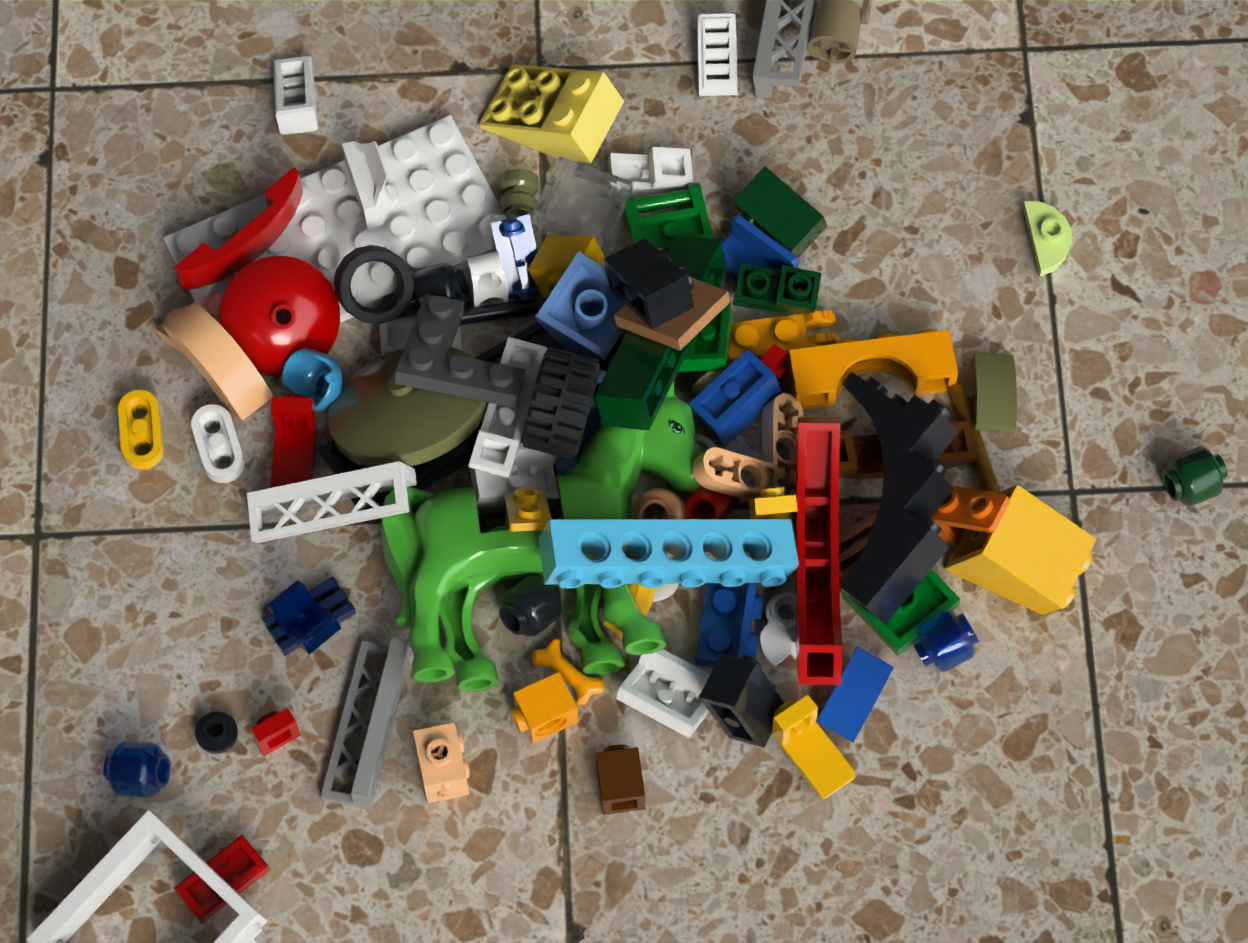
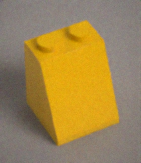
[944,485,1096,615]

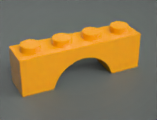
[788,328,958,410]

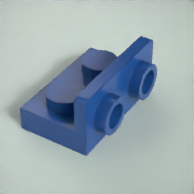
[695,583,764,667]

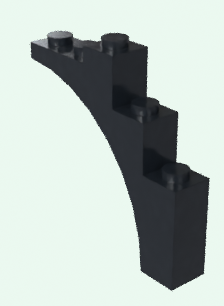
[840,372,959,625]

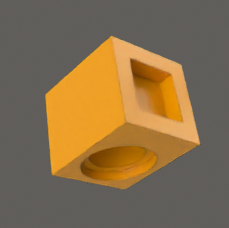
[510,672,579,743]

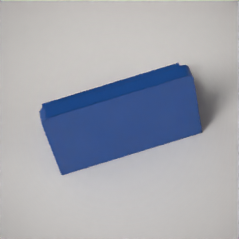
[722,214,799,281]
[688,349,783,447]

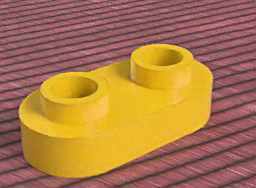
[118,390,164,470]

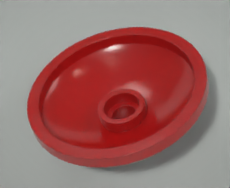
[219,256,340,377]

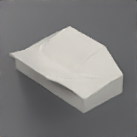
[342,141,392,230]

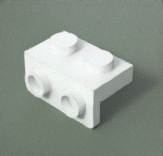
[469,443,559,509]
[616,649,710,738]

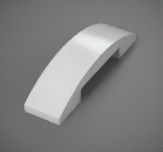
[468,337,548,478]

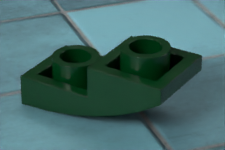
[732,263,822,313]

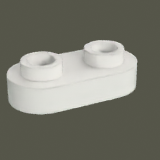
[191,404,245,483]

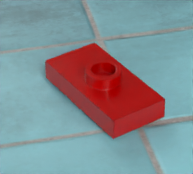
[174,834,270,924]

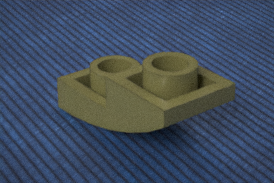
[971,351,1017,434]

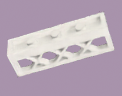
[247,461,417,543]

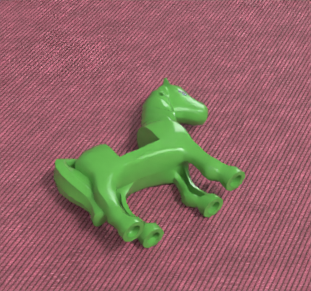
[379,381,702,692]

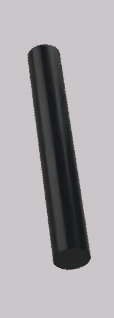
[459,298,538,326]

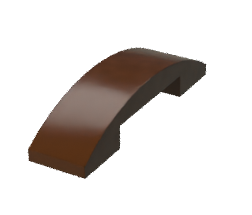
[839,421,977,479]

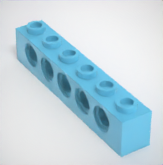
[538,519,799,589]

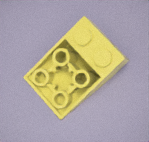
[479,64,624,163]

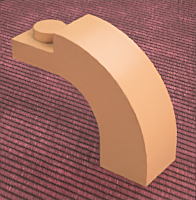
[155,302,274,421]

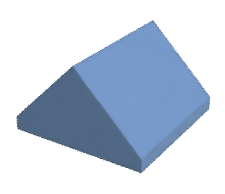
[535,251,625,361]

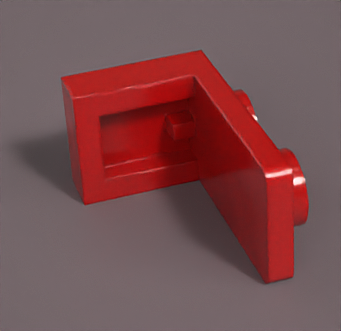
[270,393,318,488]

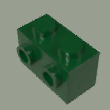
[733,166,827,258]

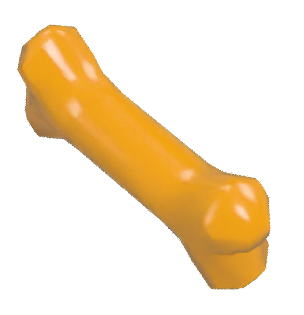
[532,638,605,706]

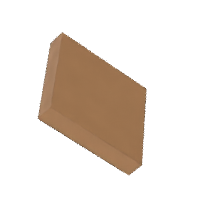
[614,278,730,350]

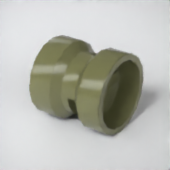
[499,169,539,220]

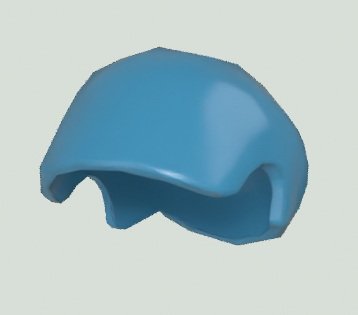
[281,348,343,413]

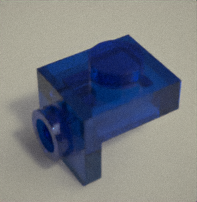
[268,580,341,655]

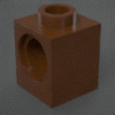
[596,744,646,815]

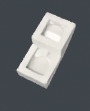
[607,147,694,195]

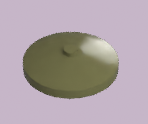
[328,347,489,467]

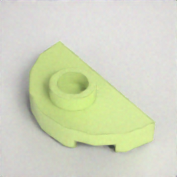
[1023,201,1072,276]

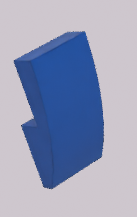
[816,646,894,742]

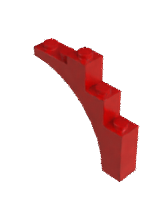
[794,417,843,685]

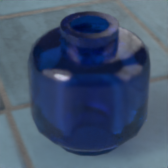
[914,610,979,672]
[103,741,171,798]

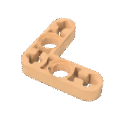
[692,393,804,501]

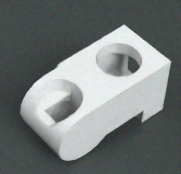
[466,251,509,308]

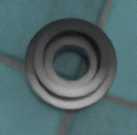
[195,712,238,754]

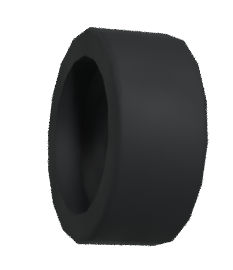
[334,245,414,324]

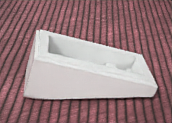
[697,13,738,96]
[273,56,318,135]

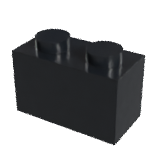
[603,237,694,329]
[699,653,784,748]

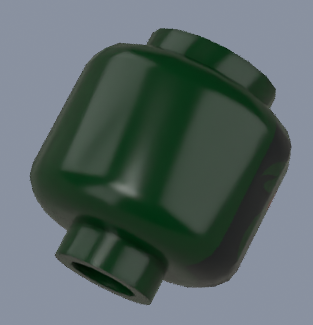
[1162,446,1228,506]

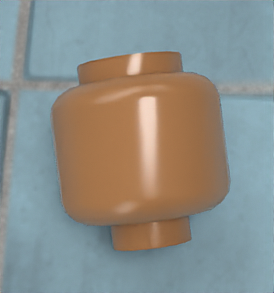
[629,488,686,519]

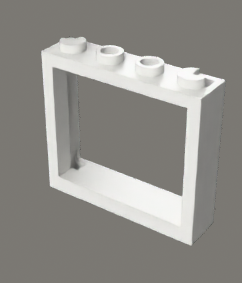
[26,810,267,943]

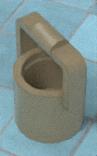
[807,0,872,63]

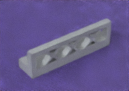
[753,0,815,98]
[320,636,412,810]

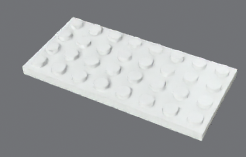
[163,115,507,325]

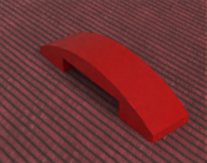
[174,168,303,291]

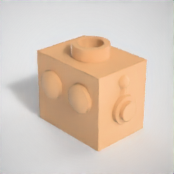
[413,722,470,803]

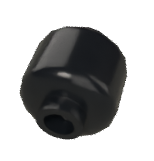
[410,262,469,310]
[499,574,561,637]

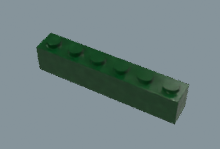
[593,235,728,431]

